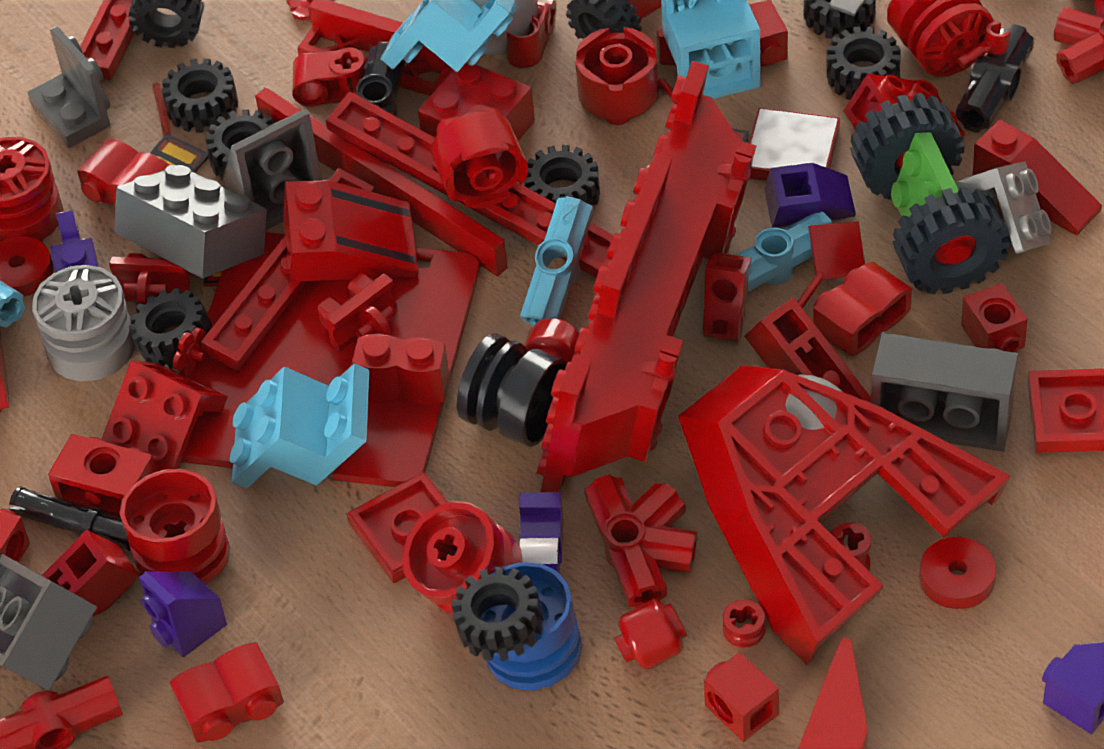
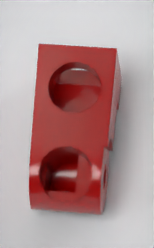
[703,252,752,341]

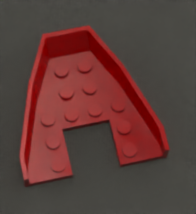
[678,365,1011,665]

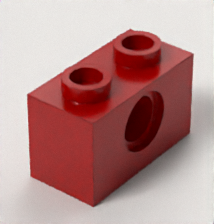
[48,433,157,519]

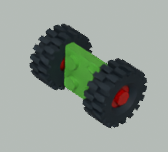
[850,94,1011,294]

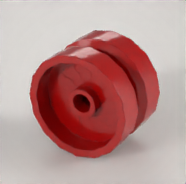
[402,501,523,617]

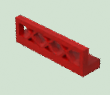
[297,0,454,96]

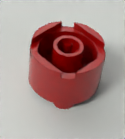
[575,28,659,125]
[431,108,528,209]

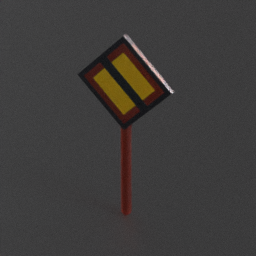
[149,82,209,173]

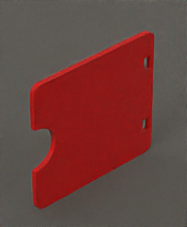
[181,232,479,487]

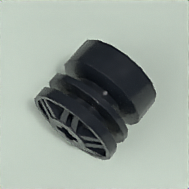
[456,333,567,447]

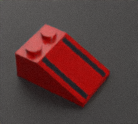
[283,180,418,281]

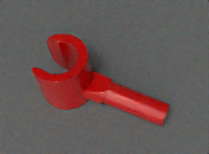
[957,21,1011,68]

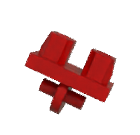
[109,253,191,305]
[317,273,397,352]

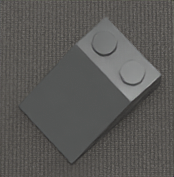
[223,109,322,231]
[0,554,97,690]

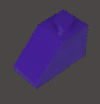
[1042,642,1104,734]

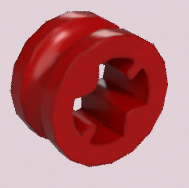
[723,599,765,648]

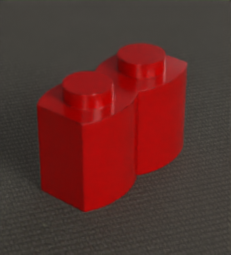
[77,139,170,205]
[813,262,912,356]
[352,334,450,405]
[169,642,284,743]

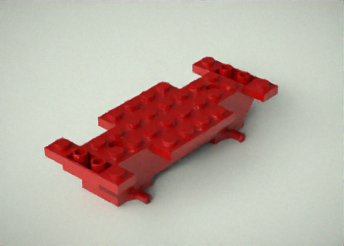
[536,61,757,493]

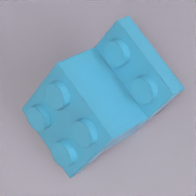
[381,0,518,72]
[661,0,761,99]
[230,363,369,489]

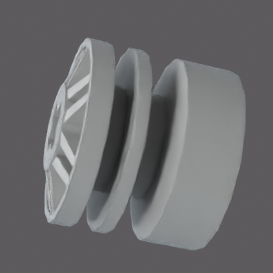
[32,265,135,382]

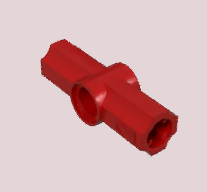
[0,676,123,749]

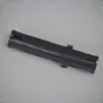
[9,486,131,551]

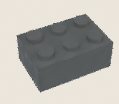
[114,165,267,278]
[871,333,1018,452]

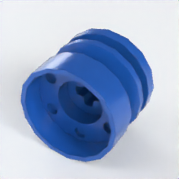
[480,562,583,690]

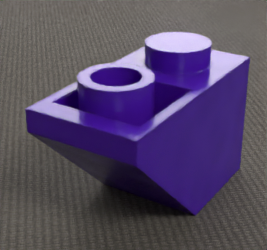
[764,162,856,227]
[139,571,227,658]

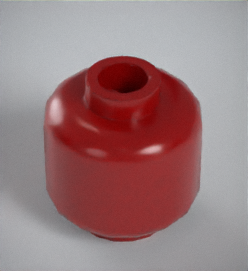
[524,318,579,363]
[614,599,688,670]

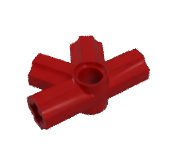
[1054,0,1104,84]
[584,474,697,607]

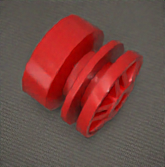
[887,0,995,77]
[0,137,63,242]
[120,469,230,585]

